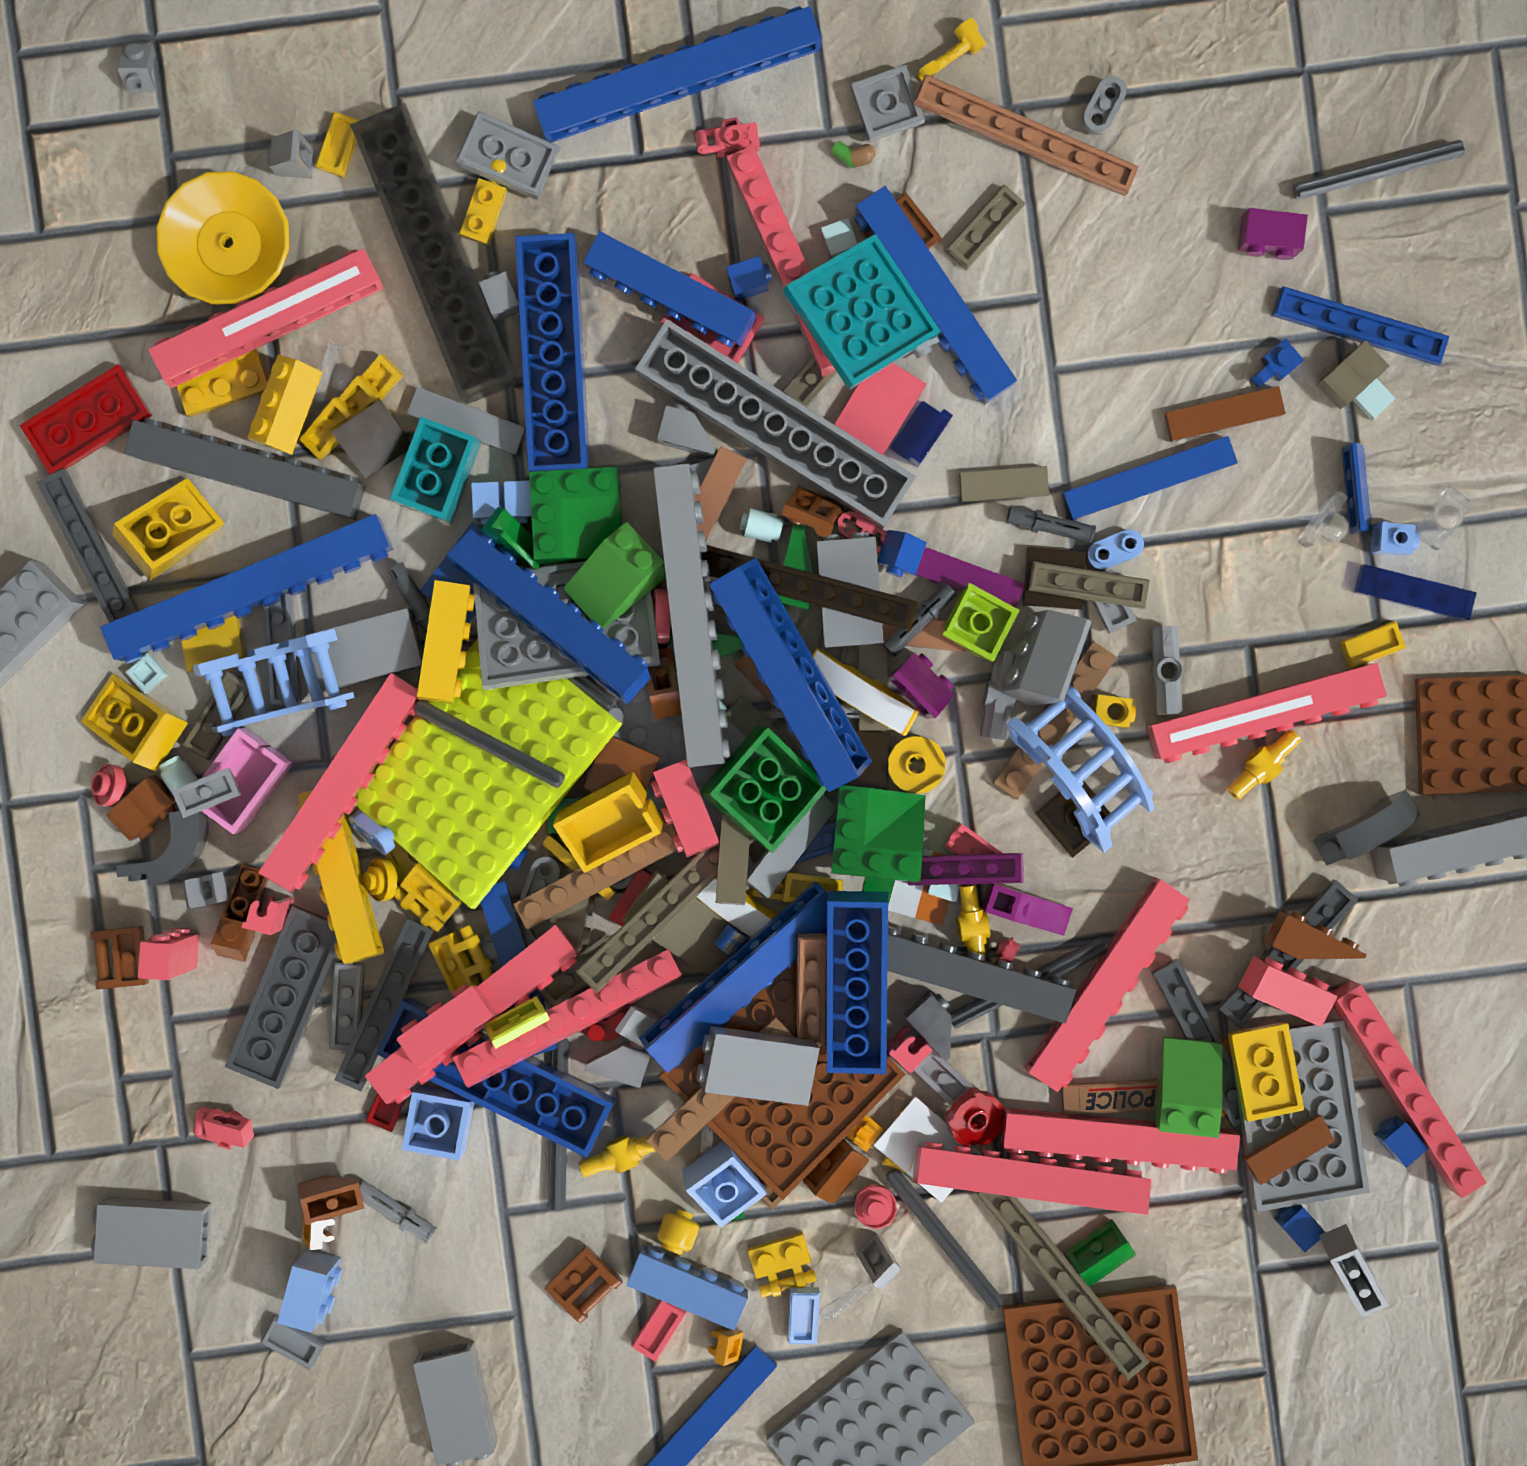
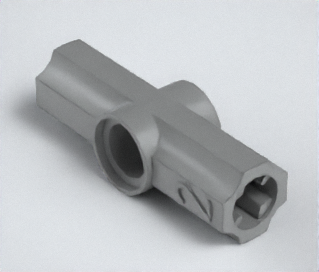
[1151,626,1183,715]
[980,650,1016,740]

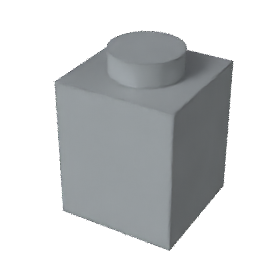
[479,271,519,322]

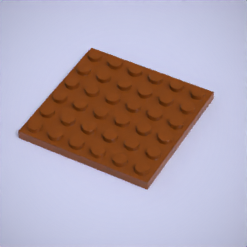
[659,963,906,1200]
[1002,1284,1198,1466]

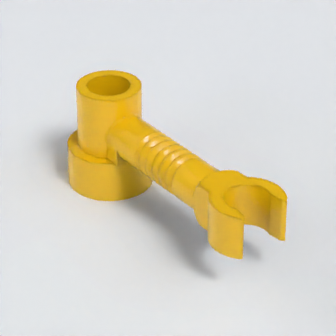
[916,17,987,82]

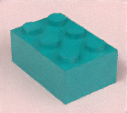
[390,416,482,524]

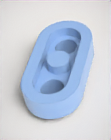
[1086,529,1144,570]
[348,810,395,855]

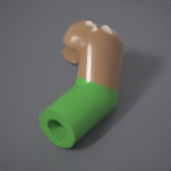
[830,141,876,168]

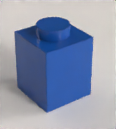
[726,256,772,301]
[877,530,927,578]
[1374,1116,1429,1168]
[1273,1205,1325,1252]

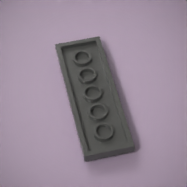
[225,905,337,1089]

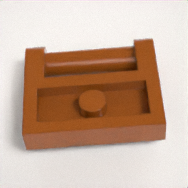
[781,486,844,537]
[90,926,149,989]
[544,1245,623,1324]

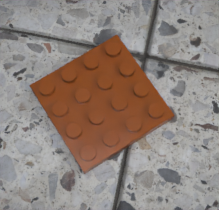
[1415,675,1527,795]

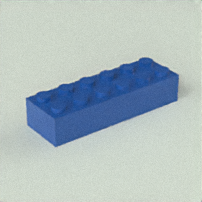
[827,891,888,1074]

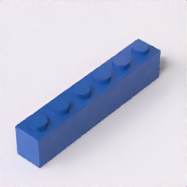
[583,231,757,348]

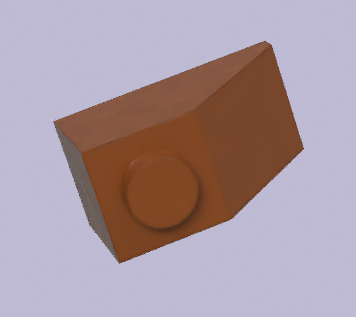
[647,648,682,719]
[297,1175,364,1225]

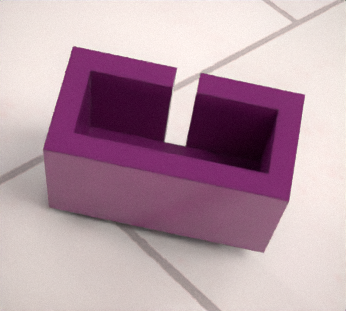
[1238,208,1308,260]

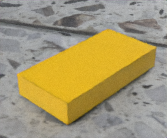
[315,111,364,179]
[1339,621,1406,669]

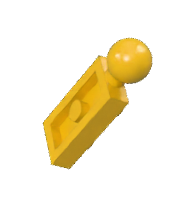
[460,159,508,246]

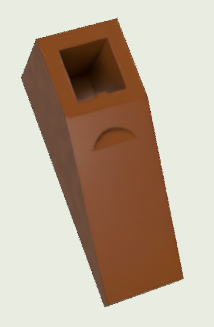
[211,864,268,962]
[1264,910,1367,959]

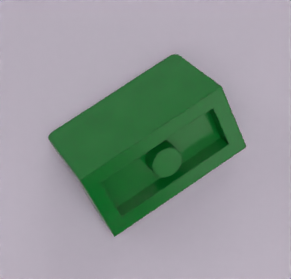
[481,507,539,571]
[1065,1219,1136,1287]

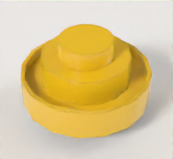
[363,858,399,902]

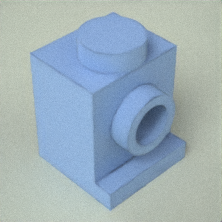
[1370,521,1420,556]

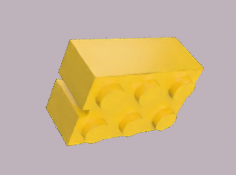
[553,772,664,873]

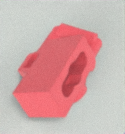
[695,117,760,158]
[193,1107,254,1150]

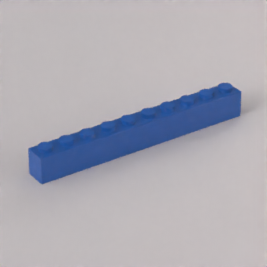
[533,6,821,143]
[100,514,394,664]

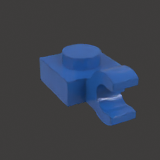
[1251,338,1304,387]

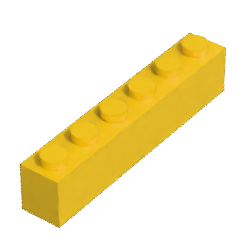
[296,790,385,964]

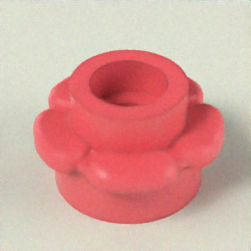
[996,937,1020,963]

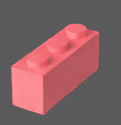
[650,759,719,858]
[138,927,200,980]
[1238,956,1338,1027]
[396,984,497,1069]

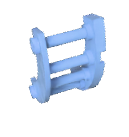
[192,628,355,737]
[1007,685,1154,853]

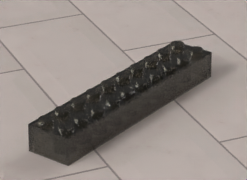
[350,103,519,405]

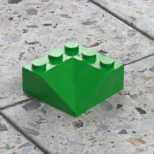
[529,467,623,565]
[700,726,827,853]
[831,785,926,882]

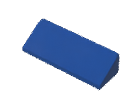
[1342,443,1372,534]

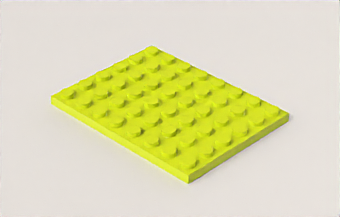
[355,638,622,909]

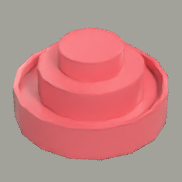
[91,763,129,807]
[854,1184,897,1229]

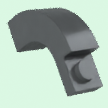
[1312,789,1420,865]
[116,811,209,885]

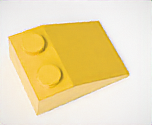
[112,478,225,581]
[80,673,188,771]

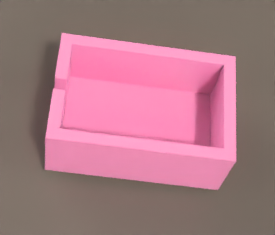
[202,728,295,834]

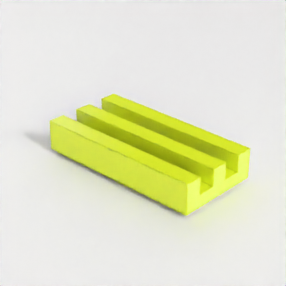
[483,996,550,1049]

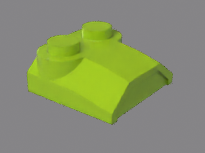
[942,583,1020,662]

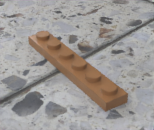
[993,641,1118,800]
[513,823,677,930]
[646,1016,795,1162]

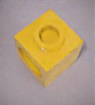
[1091,695,1136,728]

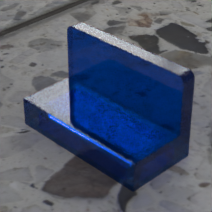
[890,401,953,468]

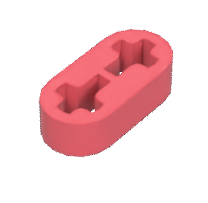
[837,511,886,554]
[653,588,670,644]

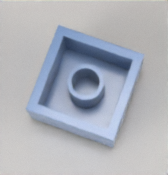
[401,1085,474,1160]
[277,1249,342,1333]

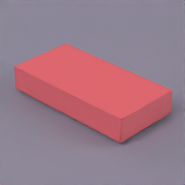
[631,1300,686,1362]

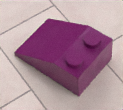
[888,652,955,719]

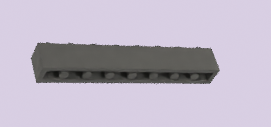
[124,418,365,520]
[888,926,1076,1024]

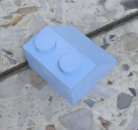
[682,1141,767,1227]

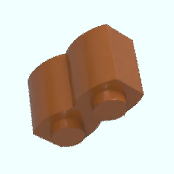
[106,775,177,841]

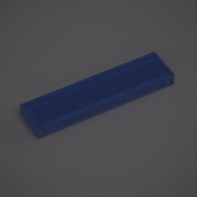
[1354,564,1477,621]

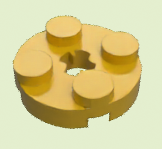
[888,736,946,794]

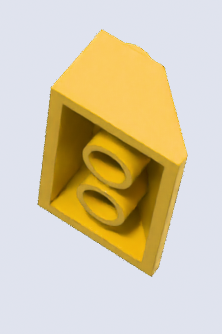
[247,354,323,455]

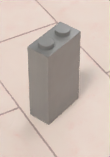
[816,532,884,648]
[305,608,424,692]
[697,1026,820,1106]
[91,1197,211,1269]
[413,1341,498,1466]

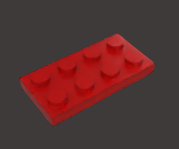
[19,364,153,475]

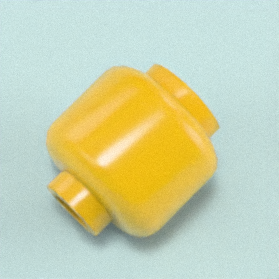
[657,1209,699,1255]

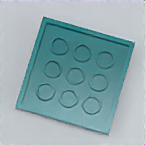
[782,234,941,390]

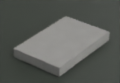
[456,111,560,201]

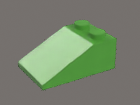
[563,522,666,630]
[1154,1036,1223,1138]

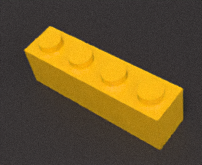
[417,580,475,705]

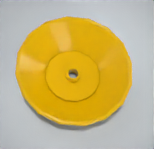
[156,171,290,305]

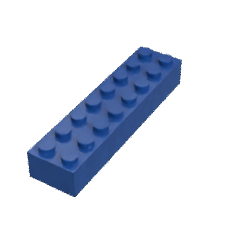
[515,233,590,472]
[709,558,872,792]
[376,997,616,1158]

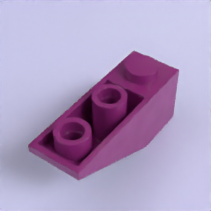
[981,884,1073,936]

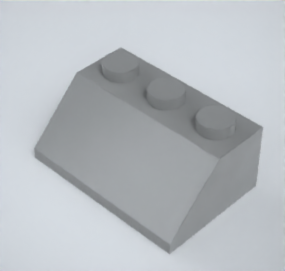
[1003,610,1092,707]

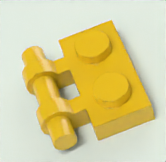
[394,862,463,933]
[428,925,493,993]
[748,1231,817,1298]

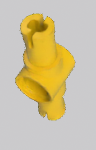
[1226,729,1302,800]
[956,884,990,960]
[579,1134,656,1178]

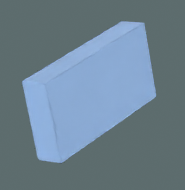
[787,1287,820,1344]

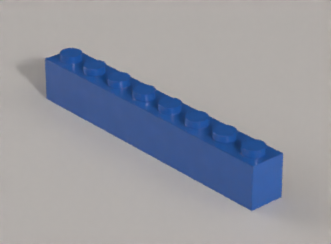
[854,186,1017,404]
[447,529,651,705]
[639,881,828,1073]

